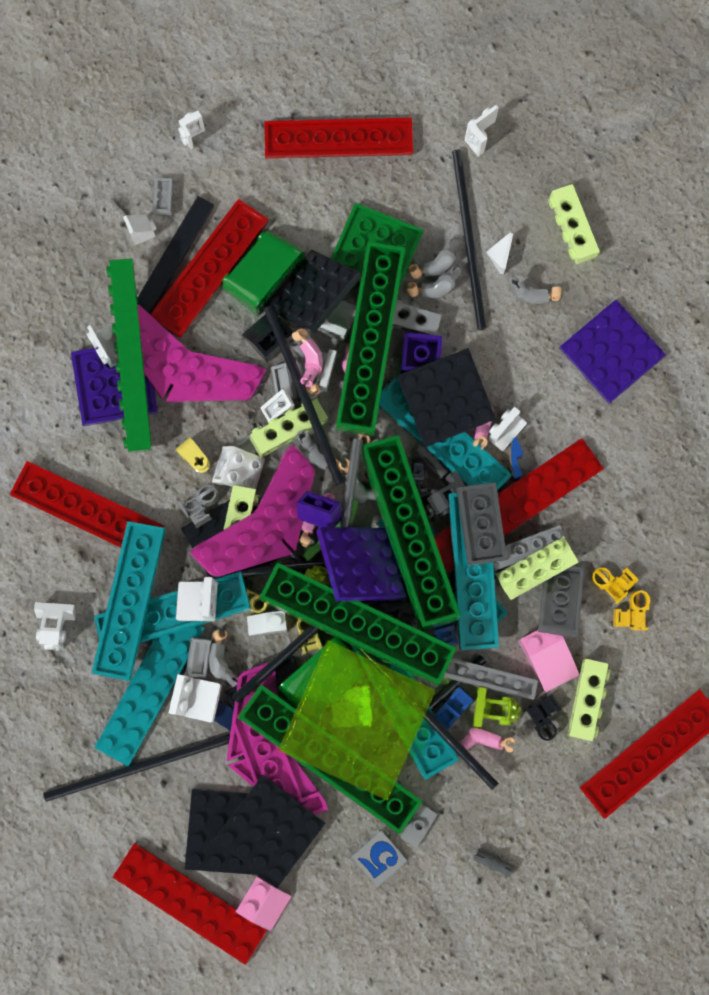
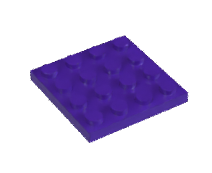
[559,300,666,404]
[71,347,158,427]
[316,527,407,601]

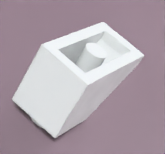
[123,214,157,245]
[247,611,287,636]

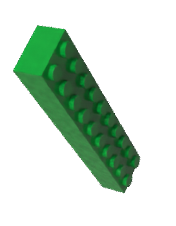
[336,241,405,437]
[361,435,461,631]
[259,562,457,687]
[237,685,423,834]

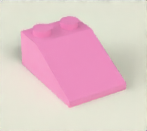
[518,630,580,693]

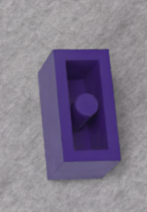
[297,491,341,527]

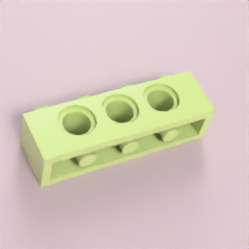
[548,184,600,264]
[250,398,328,458]
[224,485,260,530]
[496,536,578,600]
[567,659,610,741]

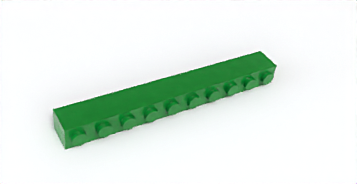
[106,258,152,453]

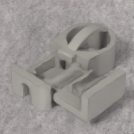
[179,485,219,528]

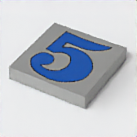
[351,830,407,887]

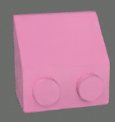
[236,875,291,931]

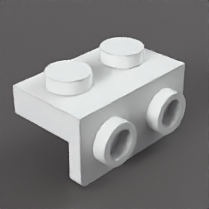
[178,111,205,150]
[488,407,527,451]

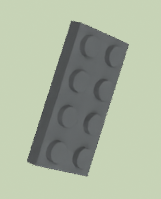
[456,482,507,566]
[538,566,584,638]

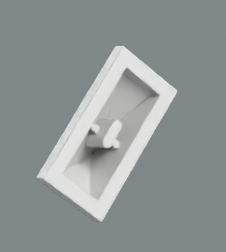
[486,233,513,274]
[260,388,295,422]

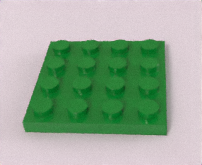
[331,202,424,291]

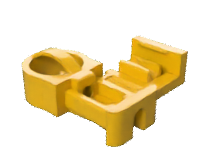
[591,567,639,604]
[613,590,650,630]

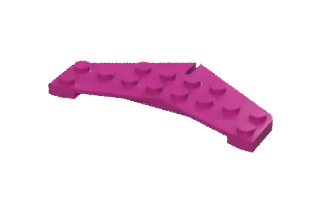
[138,305,266,402]
[189,445,315,577]
[226,662,328,814]

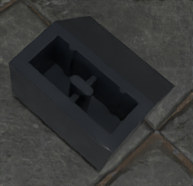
[242,314,294,363]

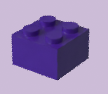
[401,333,442,374]

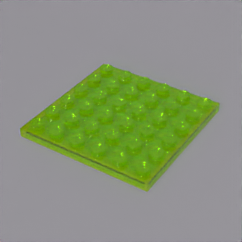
[278,640,436,801]

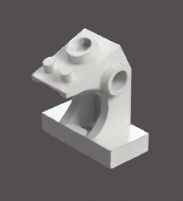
[34,602,76,651]

